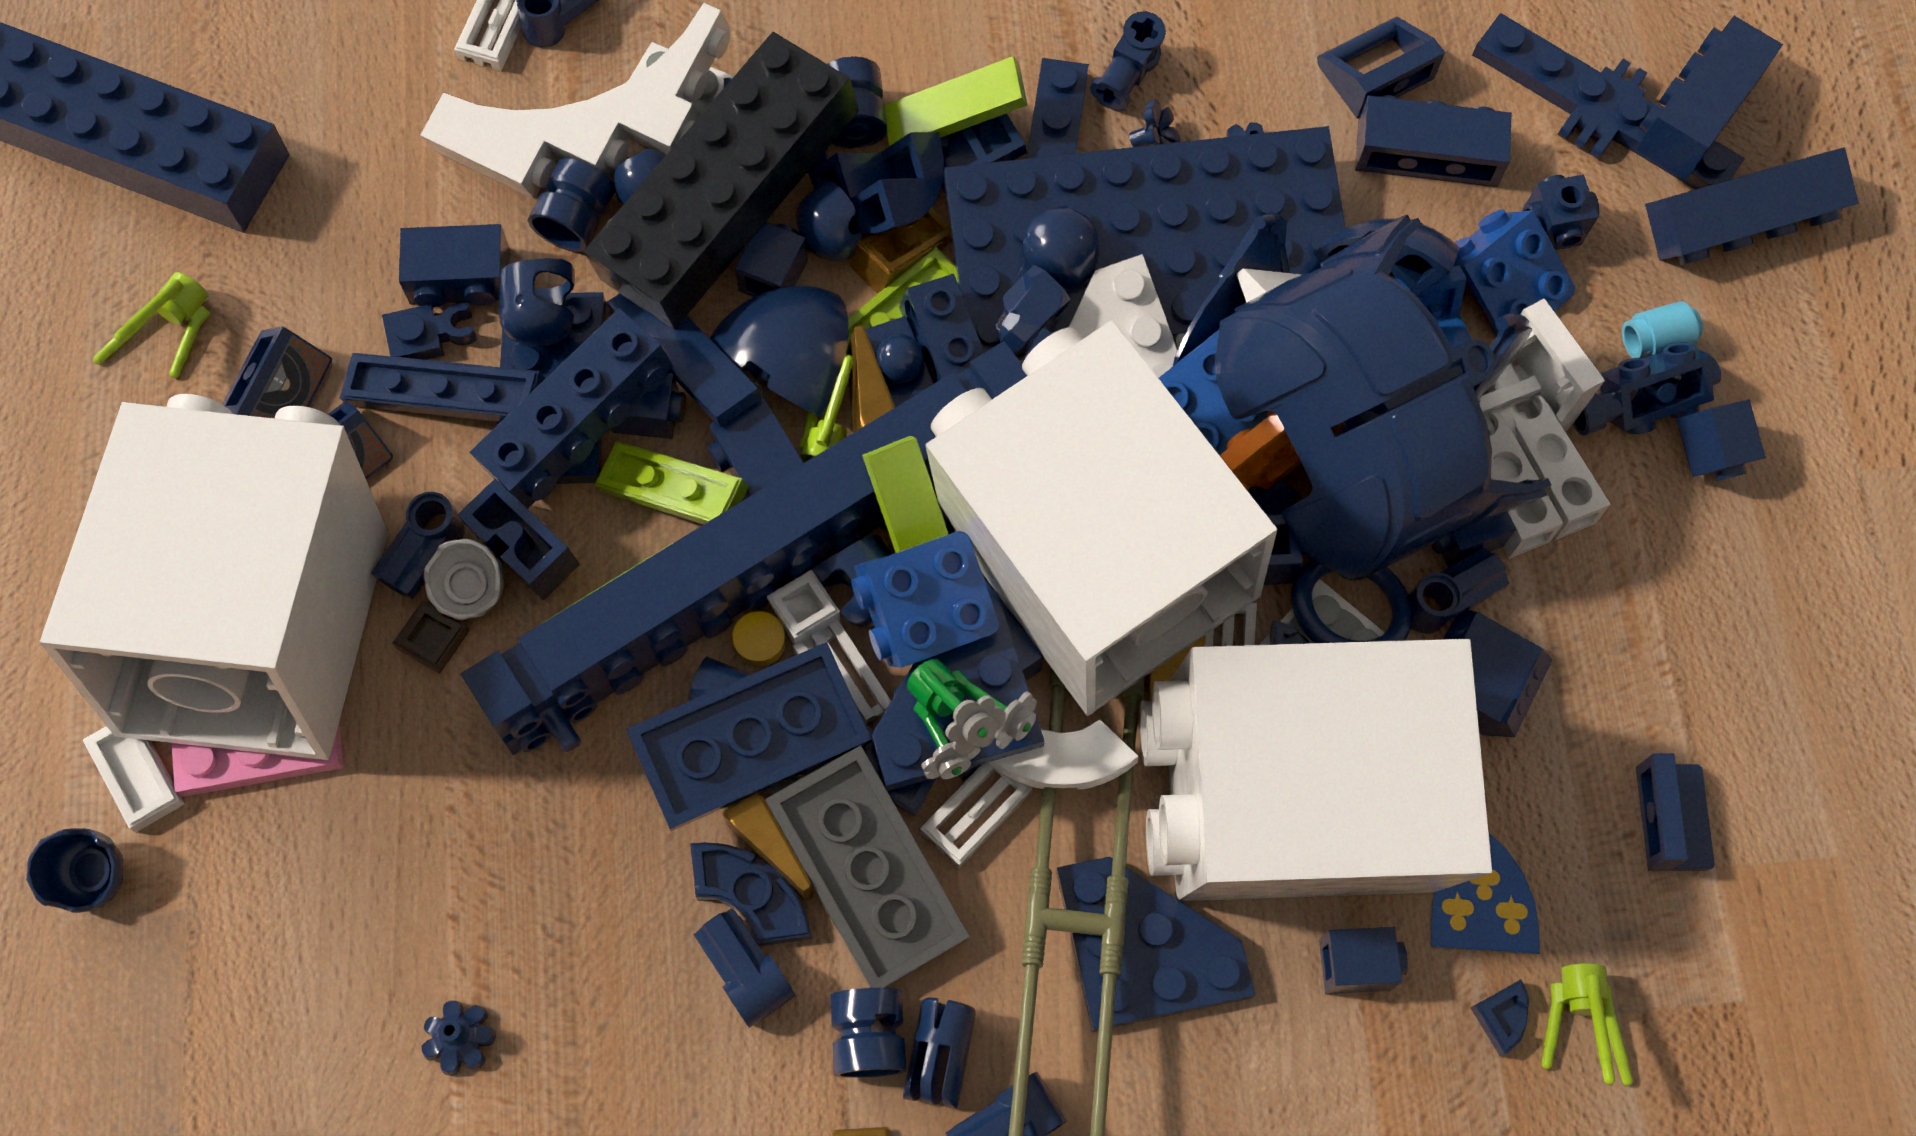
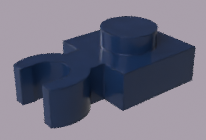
[382,303,477,360]

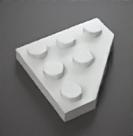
[1068,254,1177,378]

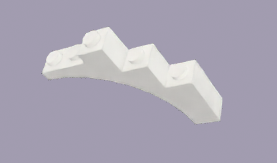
[420,3,730,199]

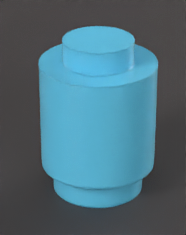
[1622,301,1703,358]

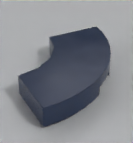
[690,842,812,946]

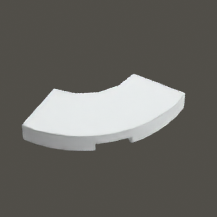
[989,720,1138,790]

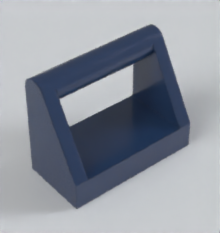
[1317,17,1445,118]

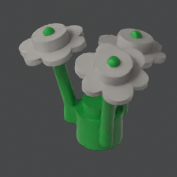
[907,659,1037,779]

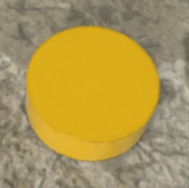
[732,611,786,667]

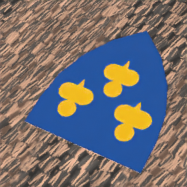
[1431,833,1540,954]

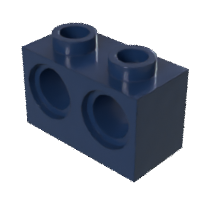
[899,274,984,383]

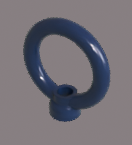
[1291,559,1413,643]

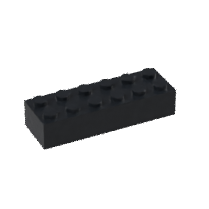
[583,31,859,330]

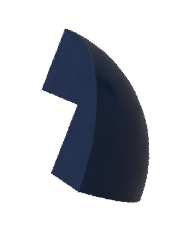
[808,132,944,233]
[1314,218,1458,295]
[709,286,849,417]

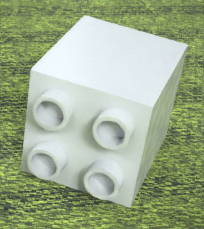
[925,320,1277,716]
[40,394,389,760]
[1140,639,1492,901]

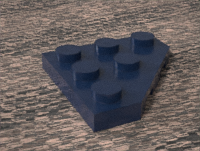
[872,593,1045,791]
[1056,857,1255,1032]

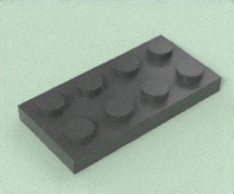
[765,745,970,988]

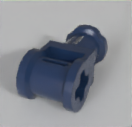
[1090,11,1166,111]

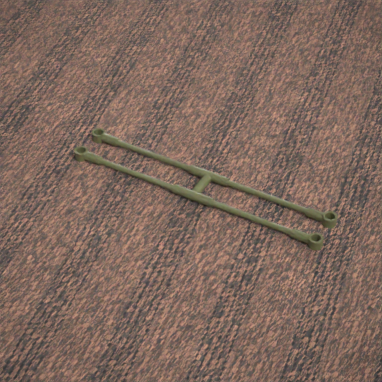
[1008,668,1144,1136]

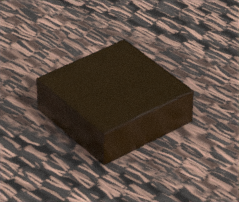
[393,601,469,674]

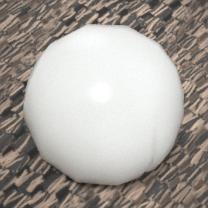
[424,538,505,620]

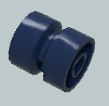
[828,56,887,149]
[527,158,615,252]
[830,988,906,1078]

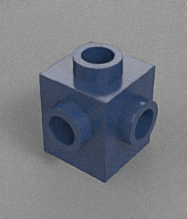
[1522,174,1599,250]

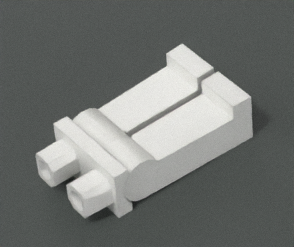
[1479,362,1611,559]

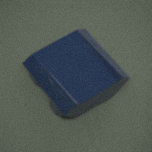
[1443,610,1552,737]

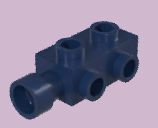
[1572,342,1721,436]

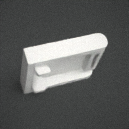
[1511,299,1605,431]

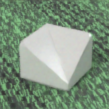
[767,570,841,645]

